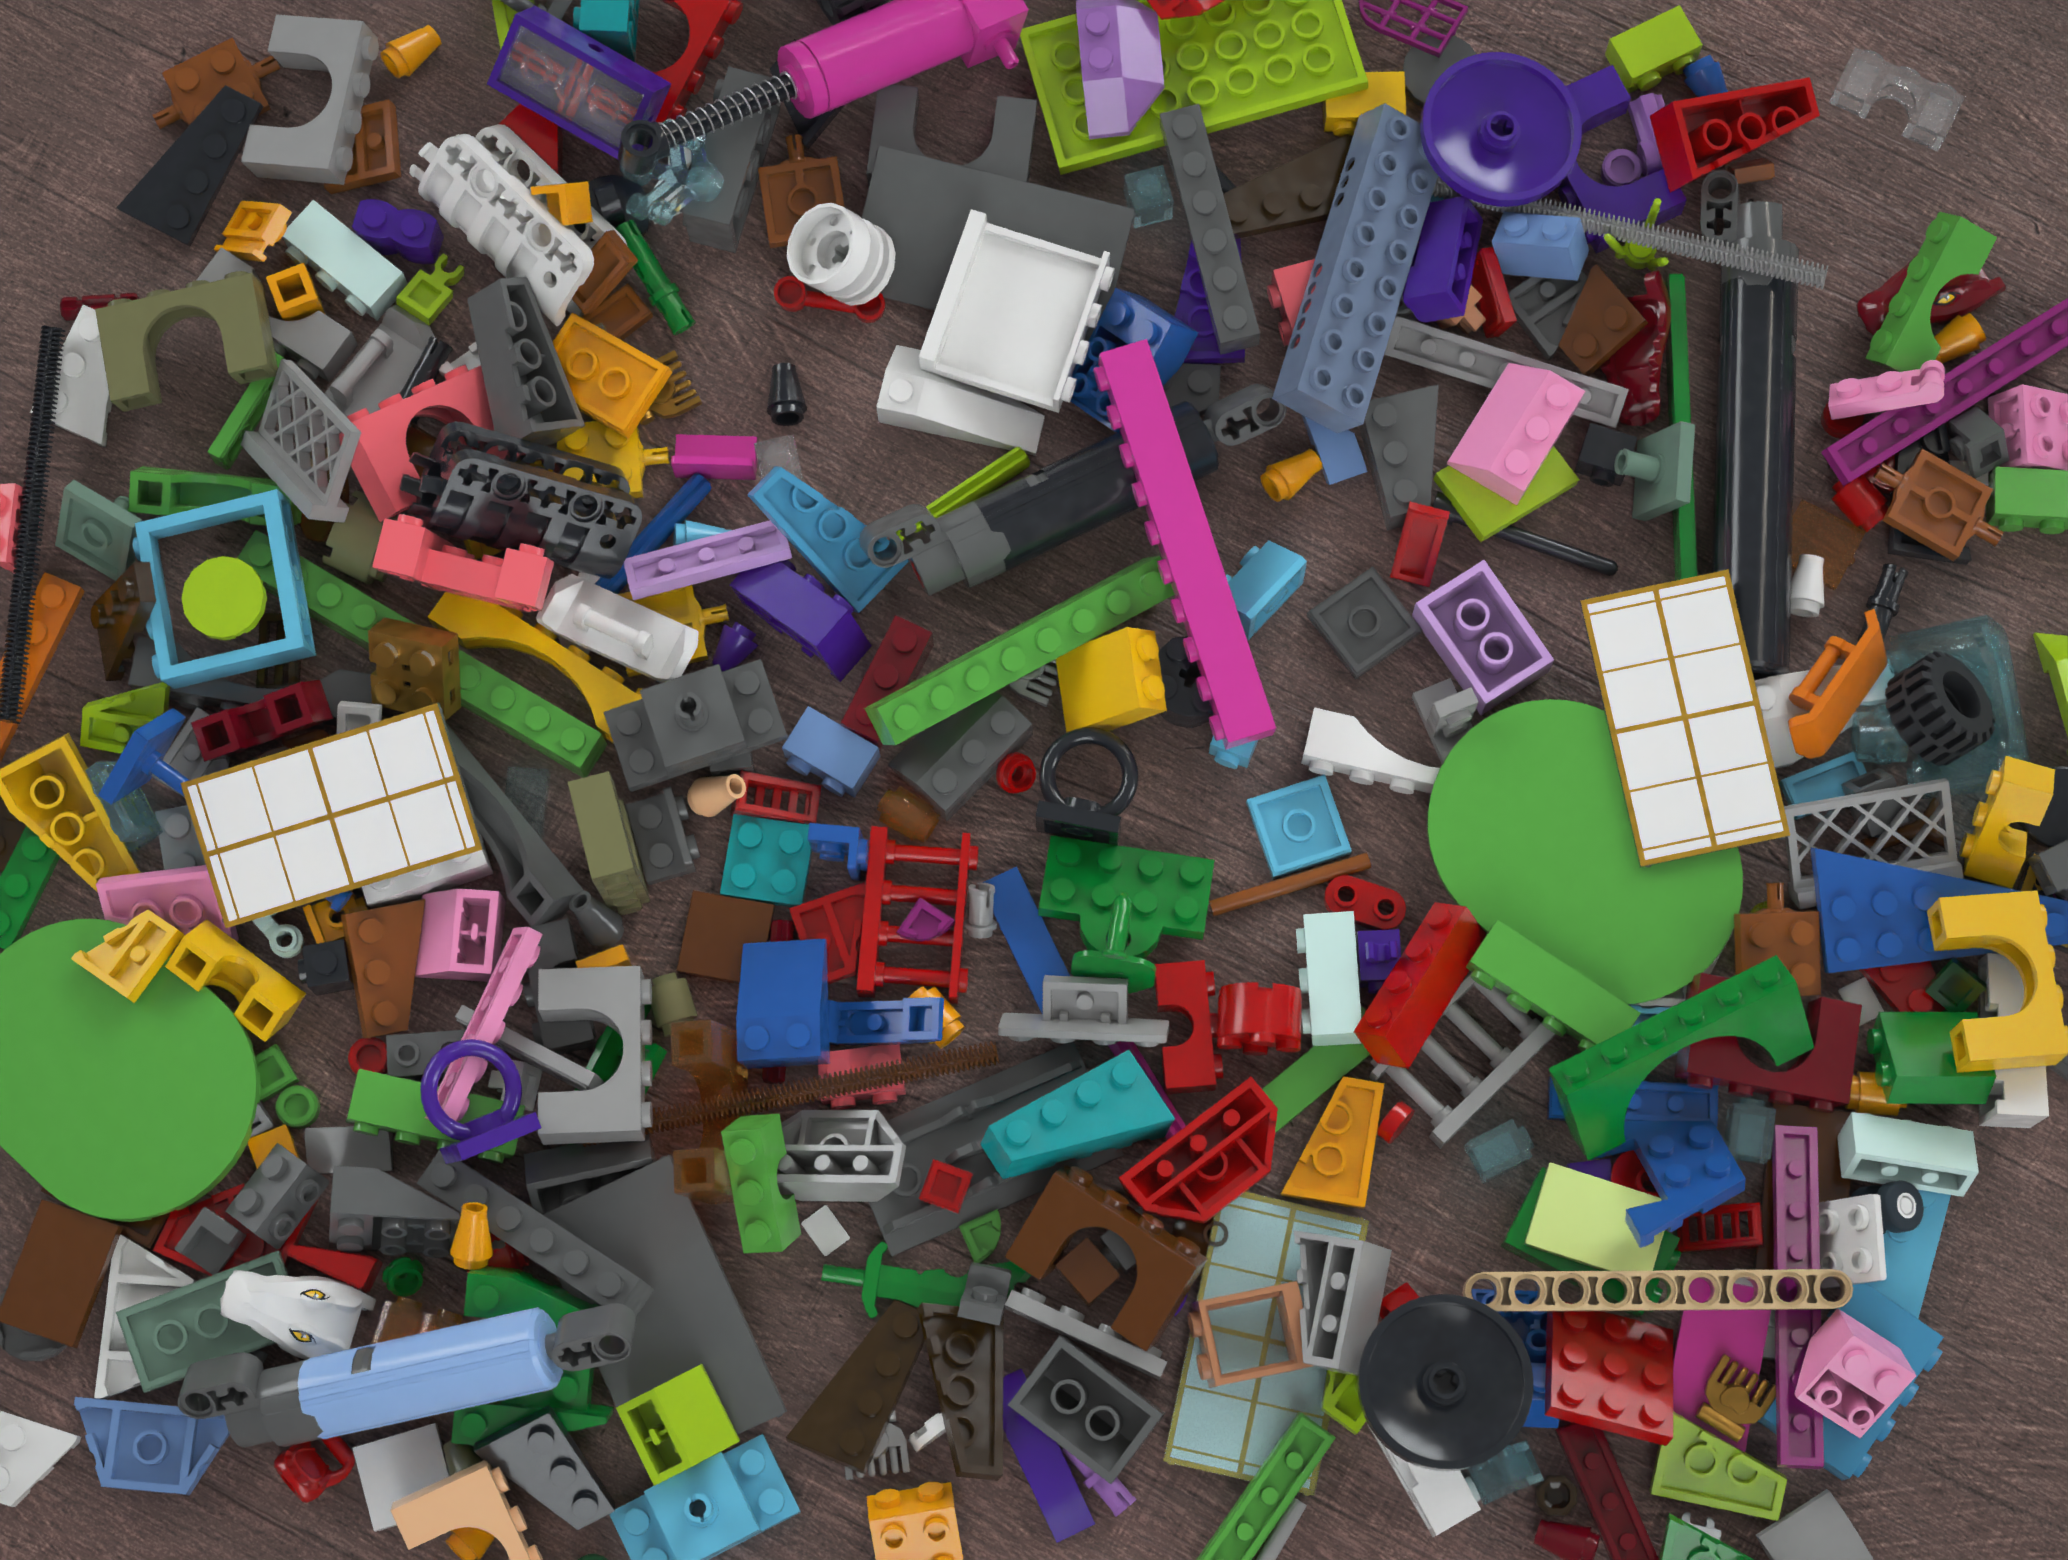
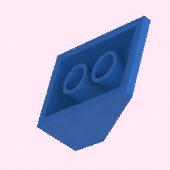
[736,939,830,1069]

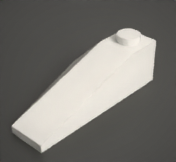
[1754,657,1895,769]

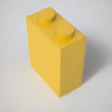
[1056,627,1167,733]

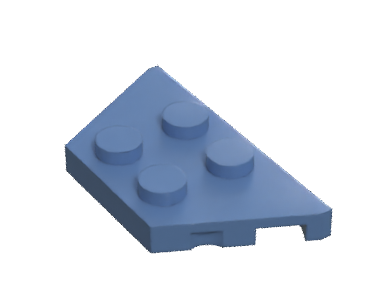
[74,1397,230,1495]

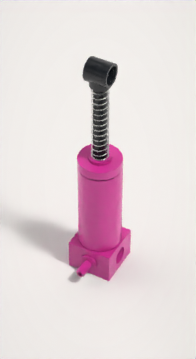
[618,0,1029,175]

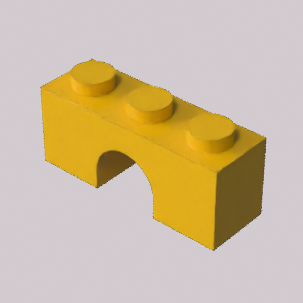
[1959,756,2055,889]
[165,919,306,1042]

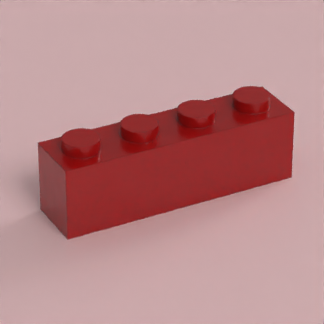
[1353,902,1486,1069]

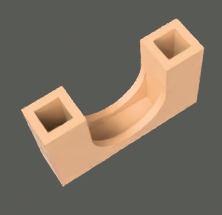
[390,1460,543,1560]

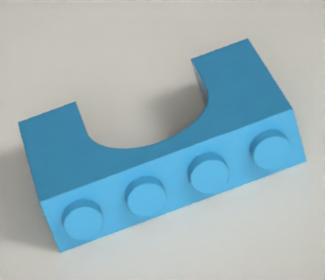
[1758,1283,1944,1481]

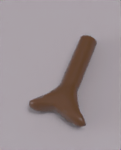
[1861,798,1945,854]

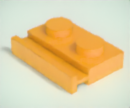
[213,201,292,262]

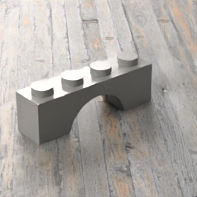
[196,247,358,383]

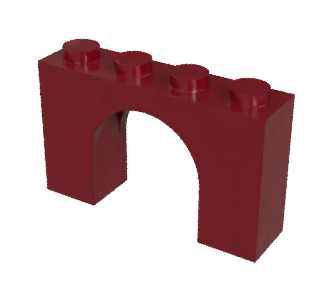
[1674,973,1862,1113]

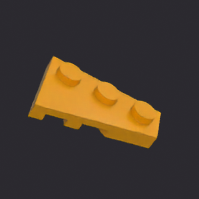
[1281,1076,1384,1210]

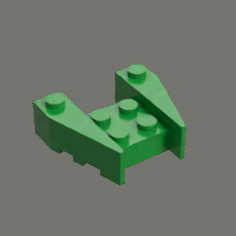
[451,1266,614,1446]

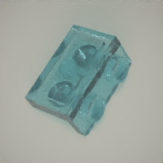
[85,761,163,852]

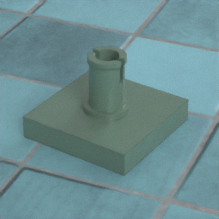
[1614,421,1695,521]
[55,480,142,581]

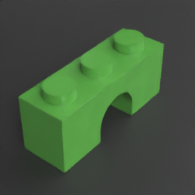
[721,1113,801,1254]

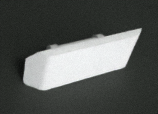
[536,574,699,683]

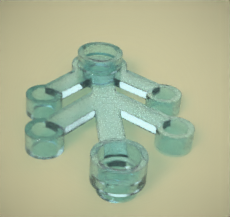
[620,119,724,226]

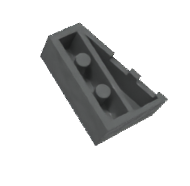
[1359,384,1439,531]

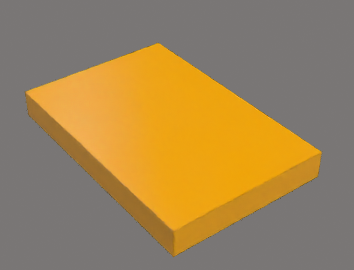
[553,312,673,439]

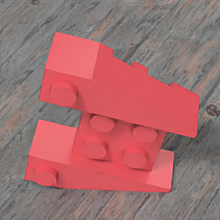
[372,514,554,613]

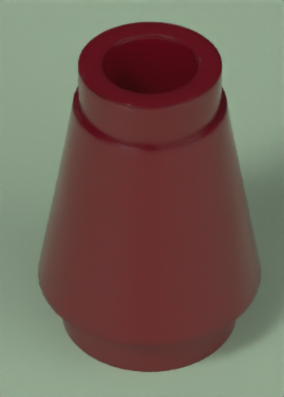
[1534,1519,1601,1560]

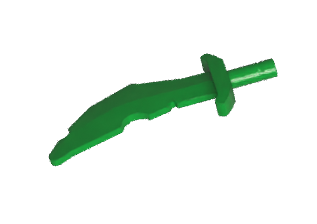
[821,1242,1031,1319]

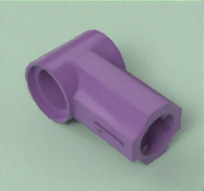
[1628,93,1665,177]

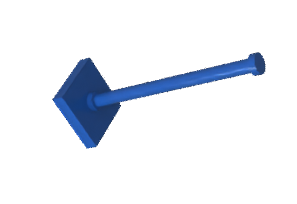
[98,708,352,913]

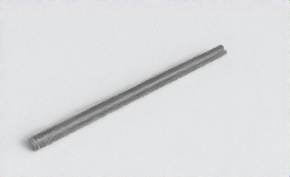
[1432,176,1829,289]

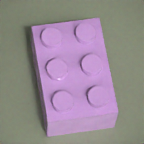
[1412,560,1554,715]

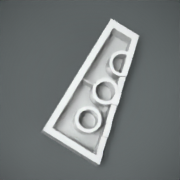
[1978,953,2049,1128]

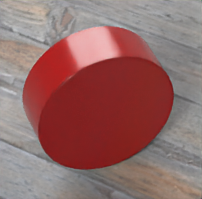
[1821,402,1864,439]
[348,1037,388,1074]
[1377,1101,1415,1144]

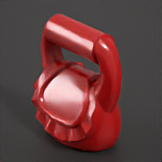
[274,1436,355,1503]

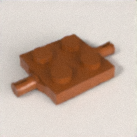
[152,37,281,130]
[758,134,845,248]
[1874,449,2004,561]
[1734,882,1821,996]

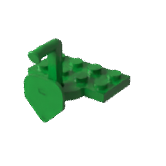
[1038,836,1215,994]

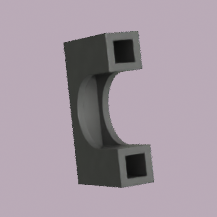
[866,85,1037,187]

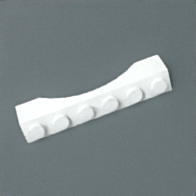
[1301,708,1440,796]

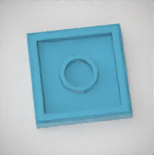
[1246,774,1352,879]

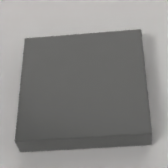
[1307,566,1422,680]

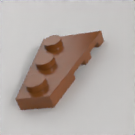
[341,899,425,1038]

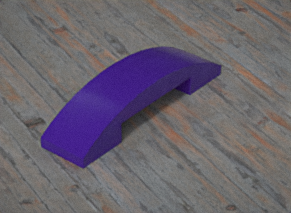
[1003,1369,1095,1543]

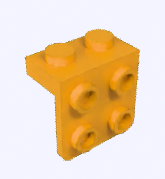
[867,1482,964,1560]

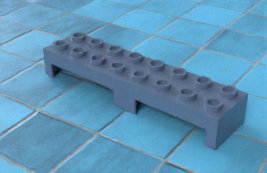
[1272,103,1438,433]

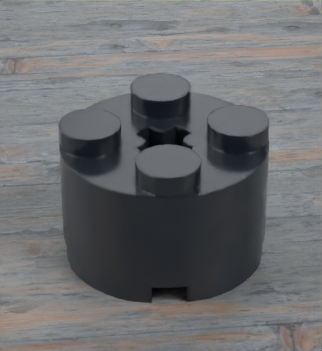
[1158,636,1214,728]

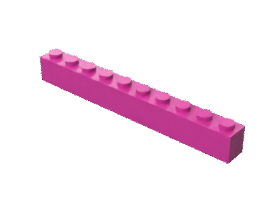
[1093,339,1276,750]

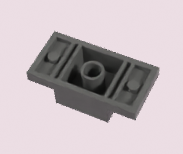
[604,659,788,792]

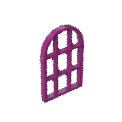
[1359,0,1468,58]

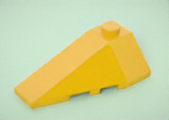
[0,733,141,892]

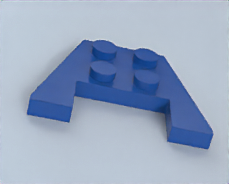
[1592,1121,1746,1248]

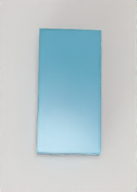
[1779,750,1867,820]

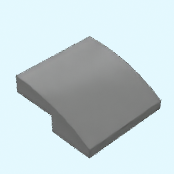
[1756,1489,1874,1560]

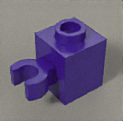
[1356,929,1401,994]

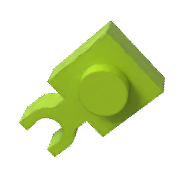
[396,253,464,326]

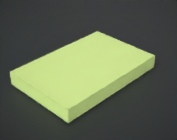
[1524,1162,1665,1285]

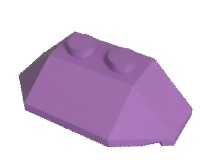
[1076,0,1165,140]

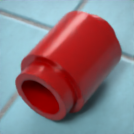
[1831,474,1889,533]

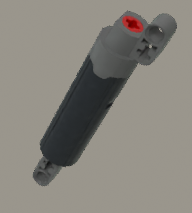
[859,383,1287,596]

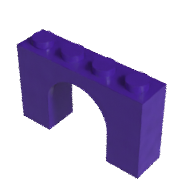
[1558,65,1687,254]

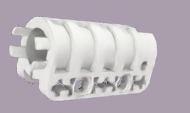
[409,124,628,326]

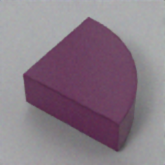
[897,898,955,941]

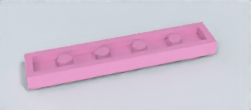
[425,927,543,1122]

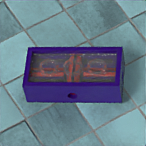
[487,6,672,159]

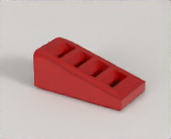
[730,770,821,825]
[1677,1202,1765,1253]
[286,1245,383,1293]

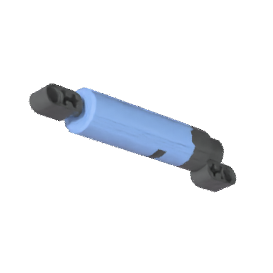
[177,1303,637,1448]

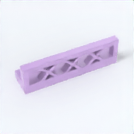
[624,520,792,600]

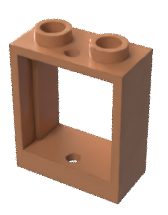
[1187,1281,1313,1388]

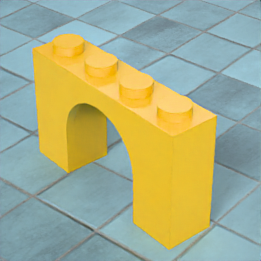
[1927,891,2068,1073]

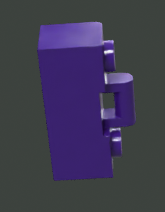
[1402,196,1483,323]

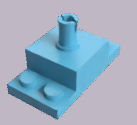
[609,1434,801,1560]

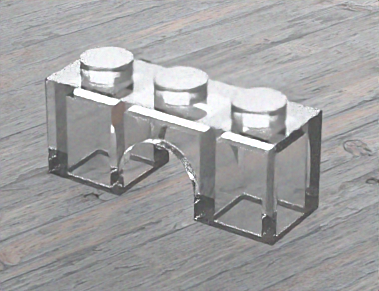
[1829,47,1965,152]

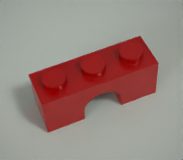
[1154,960,1223,1095]

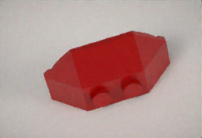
[1118,1077,1278,1224]

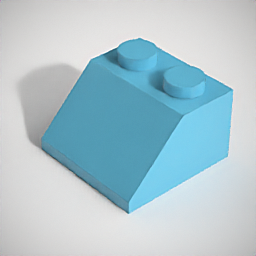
[1226,540,1307,641]

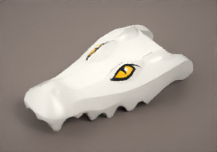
[220,1270,376,1360]

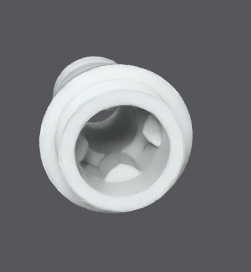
[1791,554,1824,617]

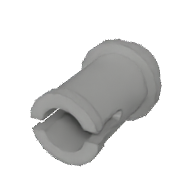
[964,883,997,938]

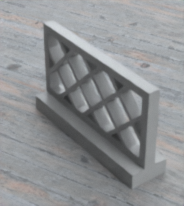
[241,359,361,523]
[1784,778,1963,909]

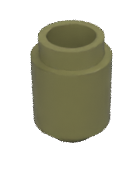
[651,972,698,1037]

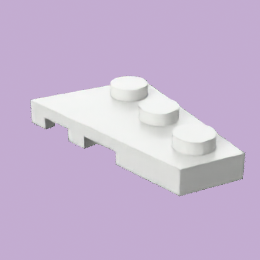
[30,305,112,448]

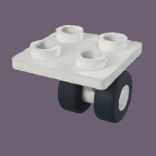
[1819,1180,1924,1288]

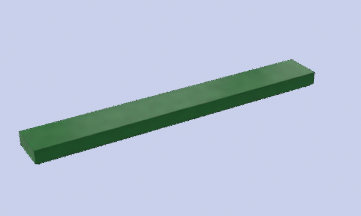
[1665,274,1697,581]

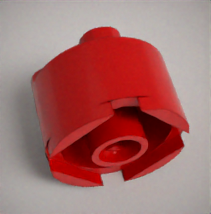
[1217,982,1302,1056]

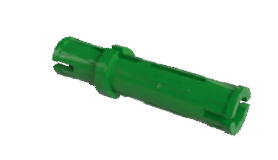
[615,219,696,336]

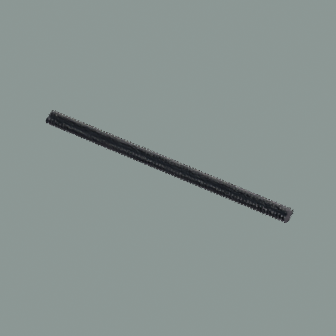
[0,325,66,724]

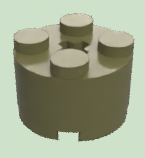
[322,490,404,585]

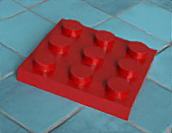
[1545,1301,1673,1446]

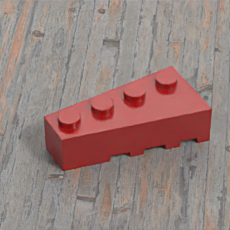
[1650,77,1820,193]

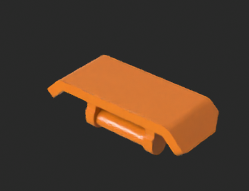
[1788,609,1888,759]

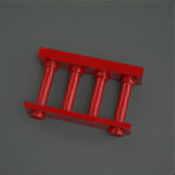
[856,826,979,1004]

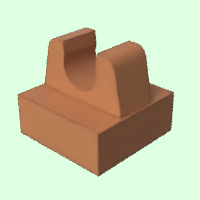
[1435,285,1486,334]

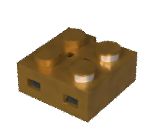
[368,618,461,721]

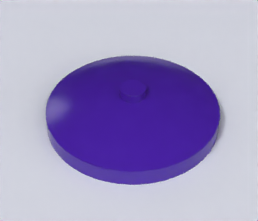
[1420,52,1582,207]

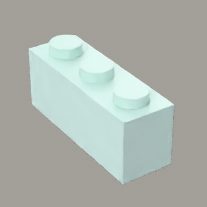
[282,200,408,321]
[1296,911,1361,1047]
[1837,1112,1979,1197]

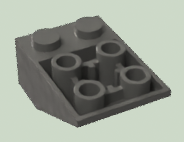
[329,1166,460,1258]

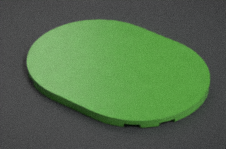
[1427,699,1743,1005]
[0,919,261,1222]

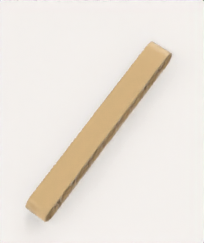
[1462,1269,1853,1312]

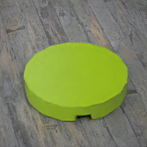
[181,556,267,641]

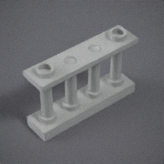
[1369,970,1556,1149]

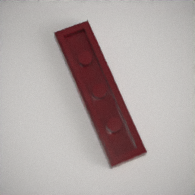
[1554,1422,1659,1560]

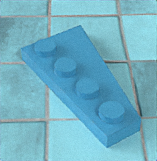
[747,466,908,613]

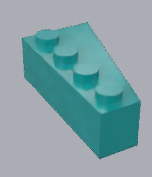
[980,1050,1175,1179]

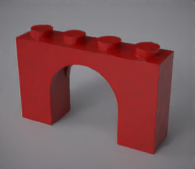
[652,0,743,126]

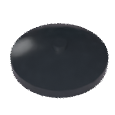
[1357,1294,1533,1471]

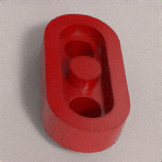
[1324,875,1406,930]

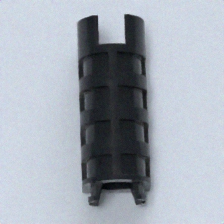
[400,421,642,579]

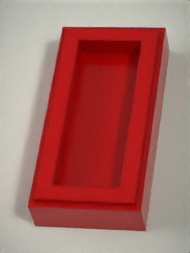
[1470,247,1517,338]
[1390,501,1450,587]

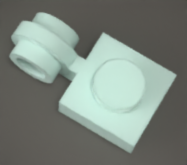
[252,913,304,958]

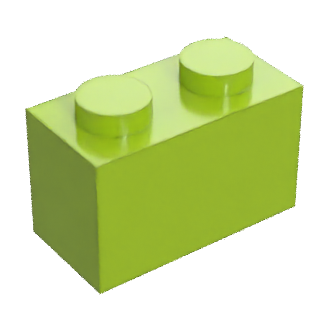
[1605,5,1703,93]

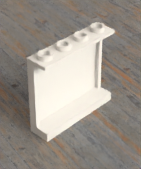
[919,209,1115,413]

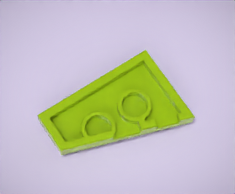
[1649,1411,1787,1521]

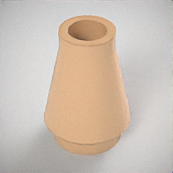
[687,774,746,817]

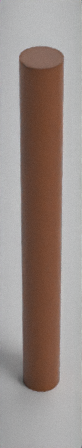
[1209,852,1371,917]

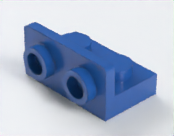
[808,823,869,881]

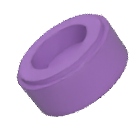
[1601,149,1642,186]

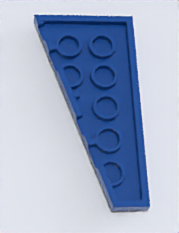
[1810,848,2068,973]

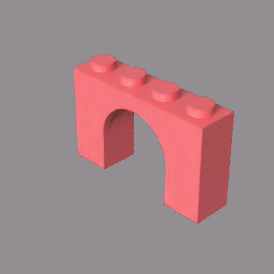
[339,364,520,522]

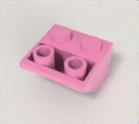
[415,889,506,982]
[1794,1308,1916,1438]

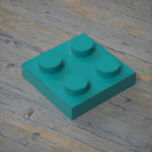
[720,814,812,907]

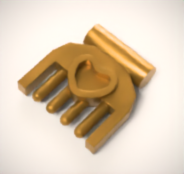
[640,350,702,425]
[1695,1353,1776,1442]

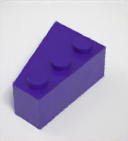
[730,559,872,682]

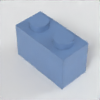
[1492,212,1589,281]
[782,706,881,798]

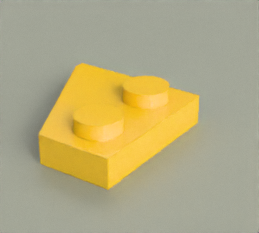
[71,909,184,1003]

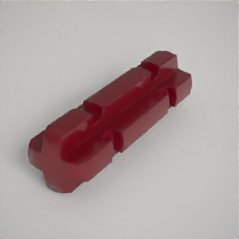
[60,293,140,321]

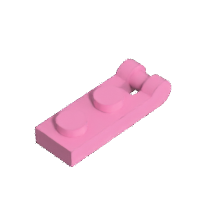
[1828,360,1945,420]

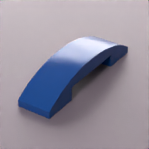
[828,997,944,1045]

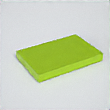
[1433,446,1580,543]

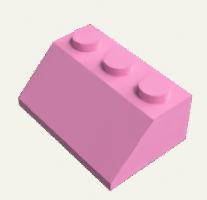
[1447,363,1585,505]

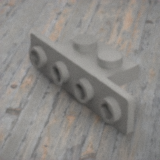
[998,975,1169,1047]

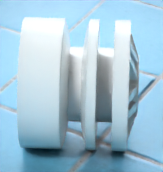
[787,203,896,306]

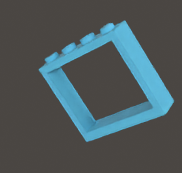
[133,489,316,689]

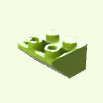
[616,1364,740,1486]

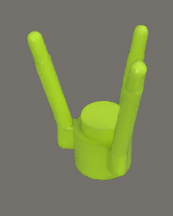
[1604,198,1669,271]

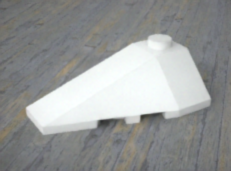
[877,345,1045,456]

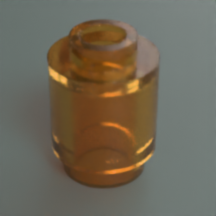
[876,786,941,843]

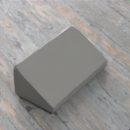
[305,1126,393,1174]

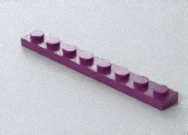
[1821,298,2068,487]
[1772,1125,1824,1469]

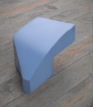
[1301,414,1368,485]

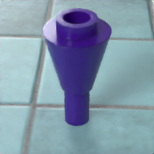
[712,621,759,672]

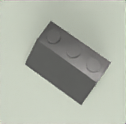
[888,691,1033,822]
[524,1132,657,1214]
[1008,1335,1165,1484]

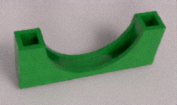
[1548,955,1814,1161]

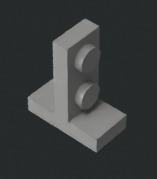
[1412,678,1478,764]

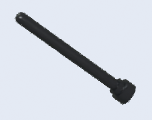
[1432,491,1618,576]

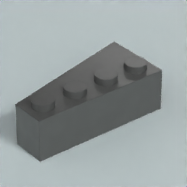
[467,276,585,451]

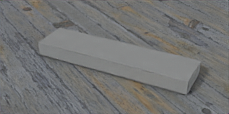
[455,1005,605,1091]

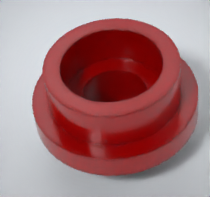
[996,752,1036,794]

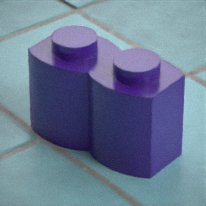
[352,199,444,264]

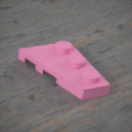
[96,865,239,941]

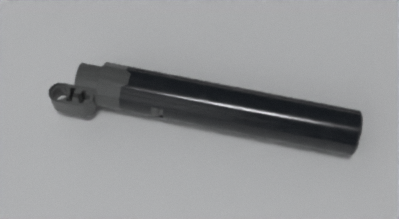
[1700,169,1799,680]

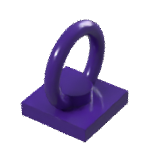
[420,1039,542,1164]

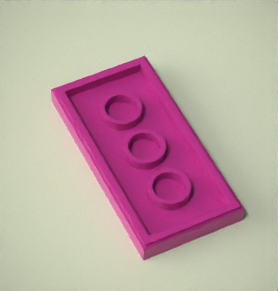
[1673,1278,1771,1452]

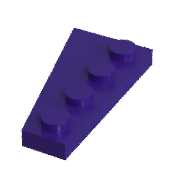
[1174,238,1245,364]

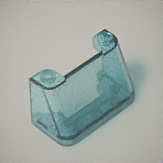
[1886,615,2030,799]

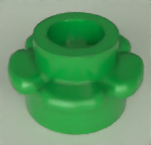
[382,1257,424,1297]

